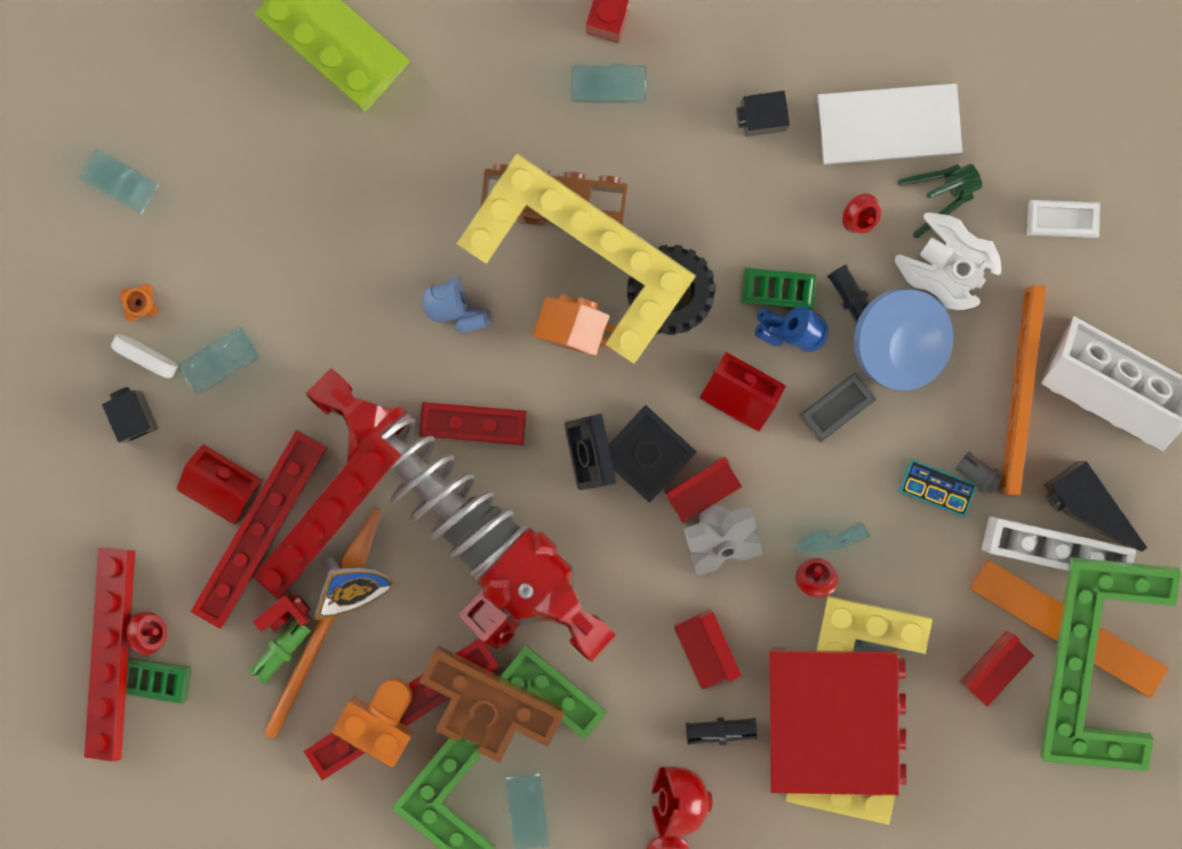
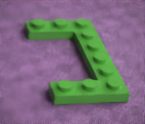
[1040,557,1182,771]
[392,645,607,849]

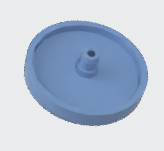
[854,288,954,391]

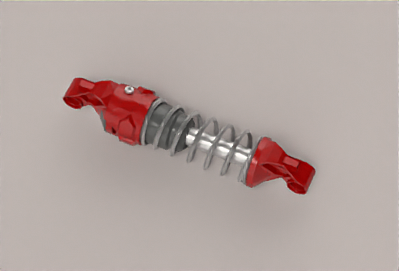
[305,368,616,662]

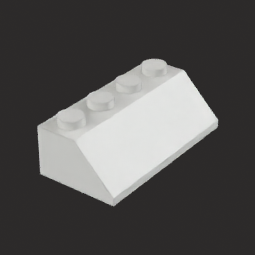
[1040,316,1182,452]

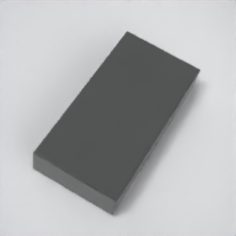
[799,372,876,442]

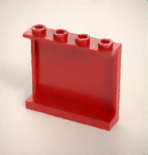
[769,647,907,796]

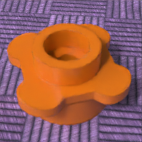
[119,284,158,322]

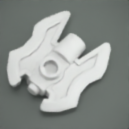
[895,212,1002,310]

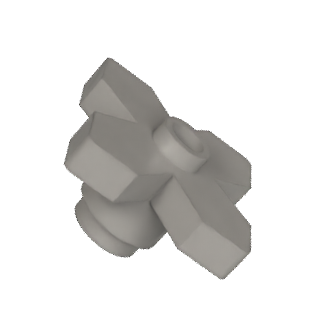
[683,506,763,576]

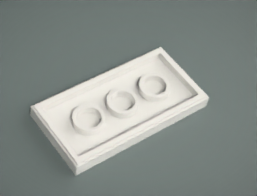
[817,83,963,165]

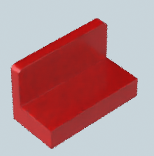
[700,351,786,431]
[177,444,262,525]
[664,457,742,523]
[674,609,742,689]
[959,631,1035,707]

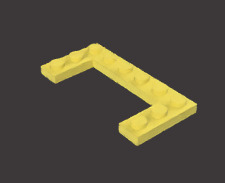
[457,153,696,364]
[785,596,933,825]

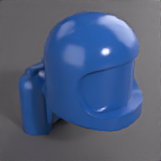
[755,306,829,352]

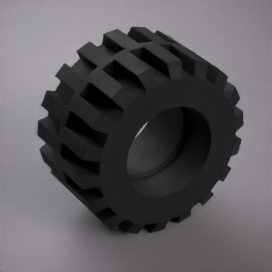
[627,245,716,335]

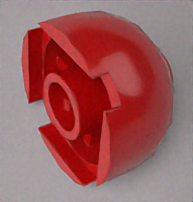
[652,766,713,838]

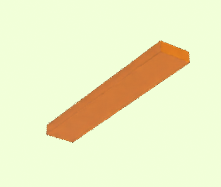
[999,285,1046,496]
[969,559,1169,698]

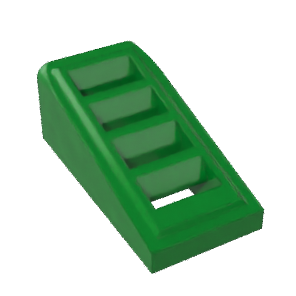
[741,268,816,310]
[126,658,191,704]

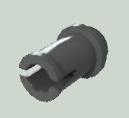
[955,452,1003,493]

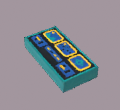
[898,459,977,517]

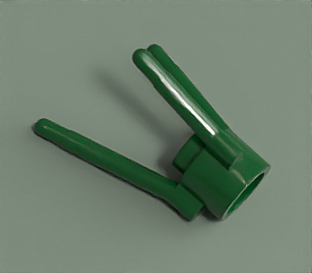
[898,164,982,238]

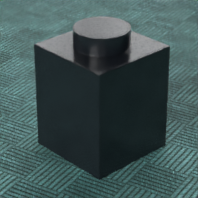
[736,90,790,137]
[102,387,159,443]

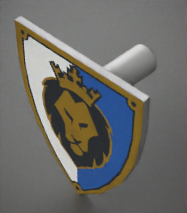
[314,558,396,620]

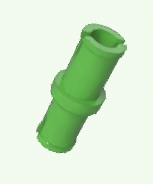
[249,618,312,685]

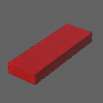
[419,402,527,445]

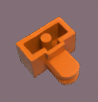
[532,294,615,356]
[331,678,415,768]

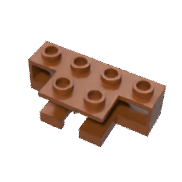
[480,164,627,226]
[420,646,565,763]

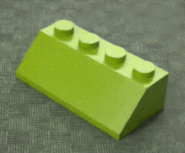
[254,0,410,113]

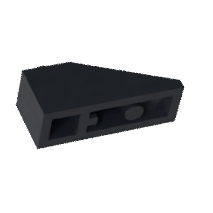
[1044,461,1147,552]

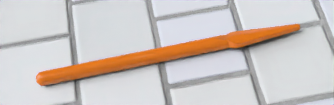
[265,508,381,739]

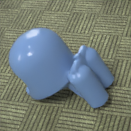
[422,276,492,333]

